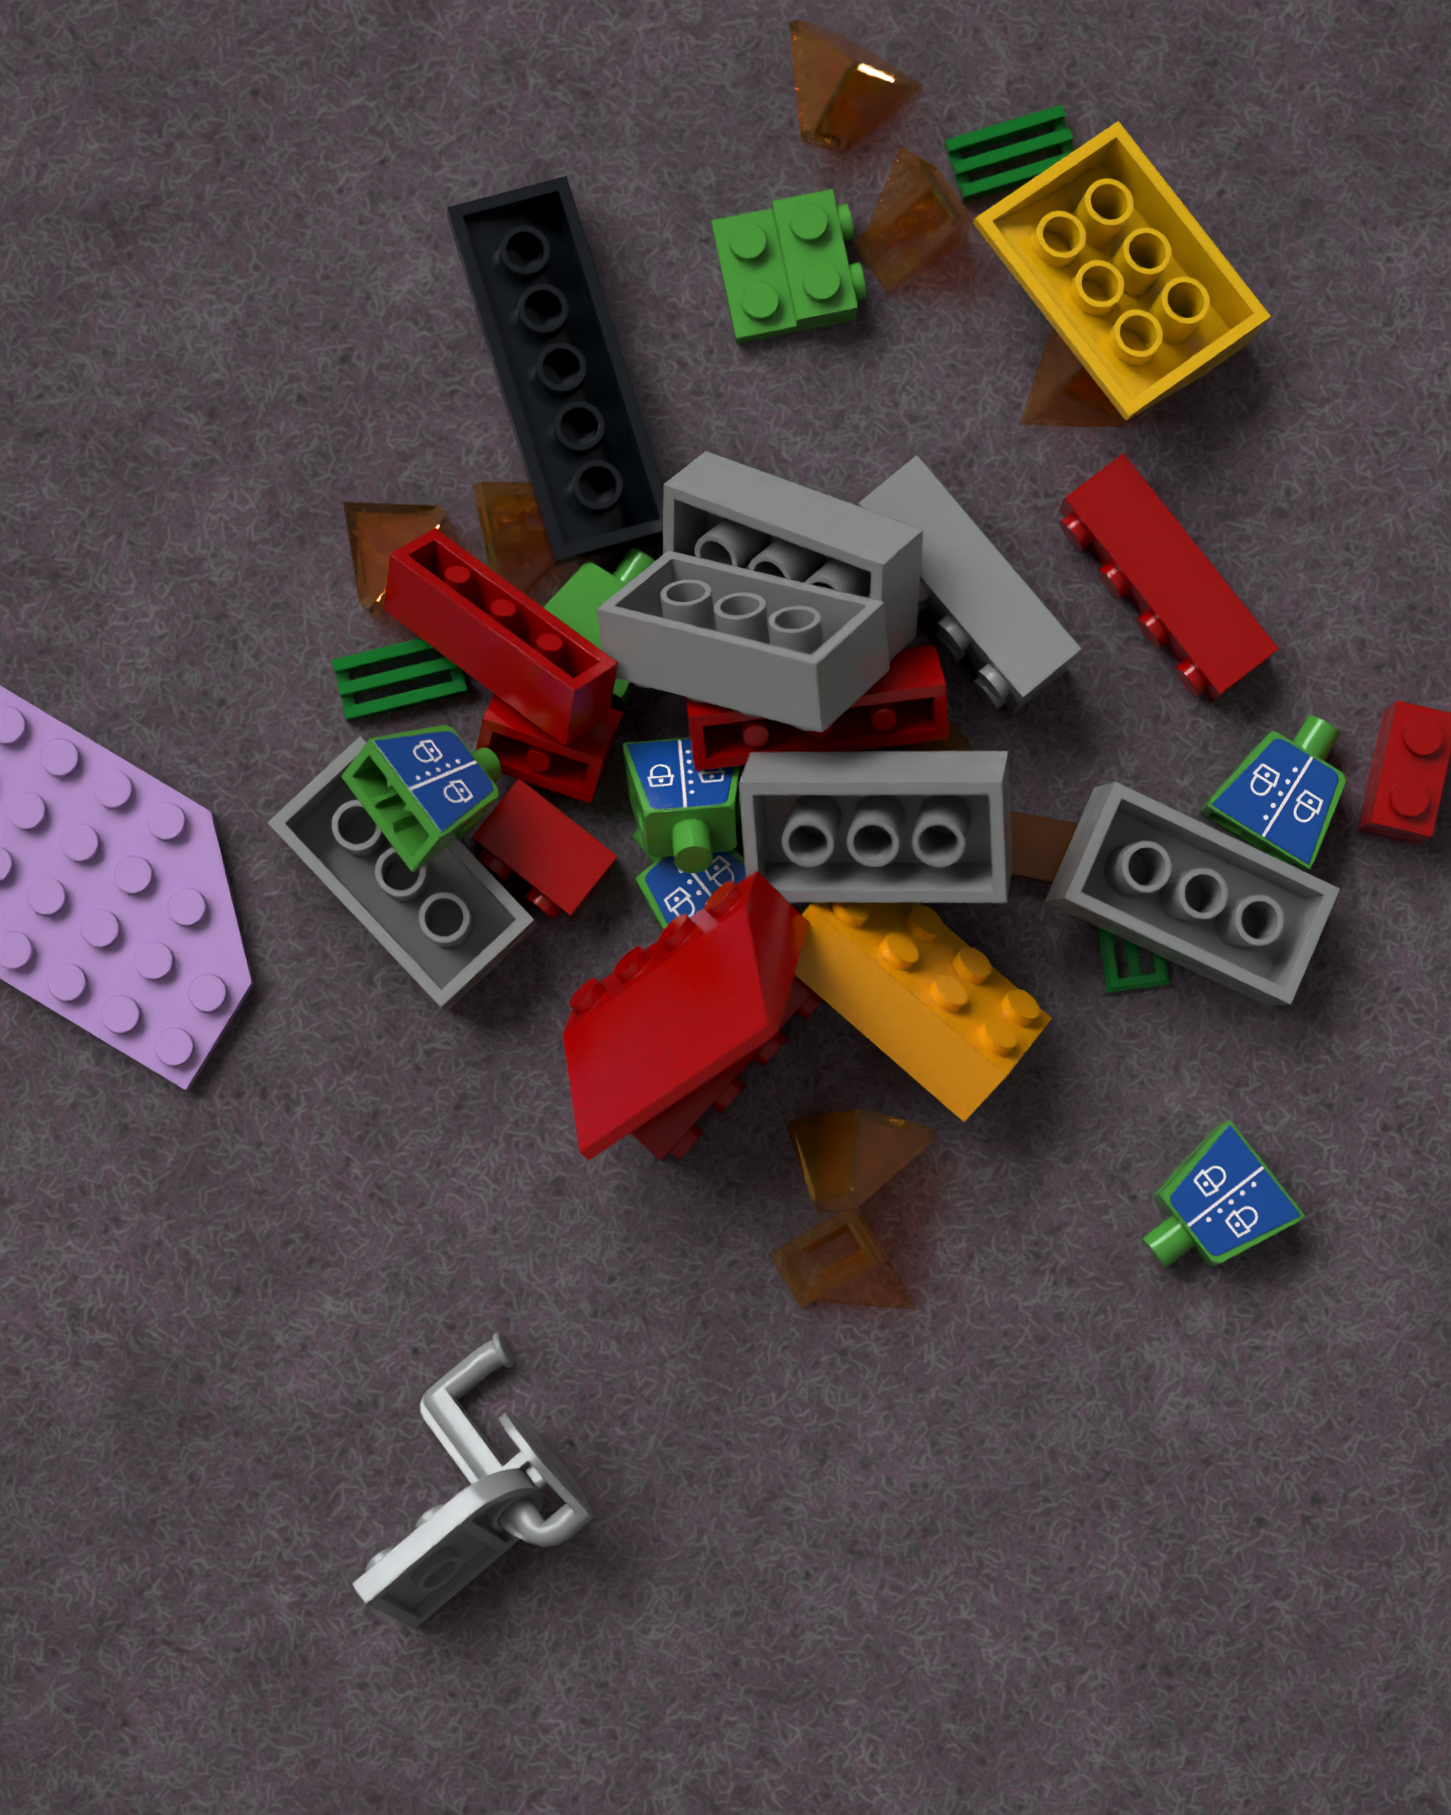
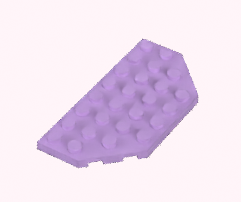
[0,685,255,1091]

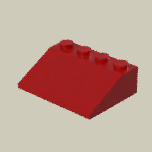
[563,870,809,1161]

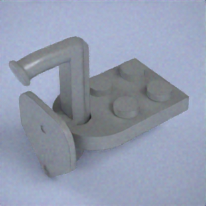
[352,1332,594,1629]

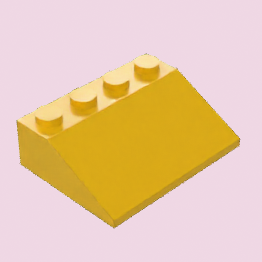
[973,121,1271,421]

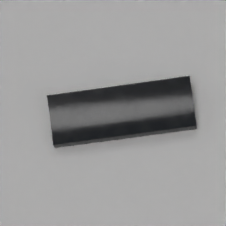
[447,176,664,566]

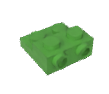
[711,189,867,344]

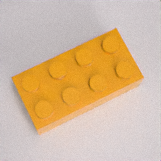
[795,902,1052,1122]

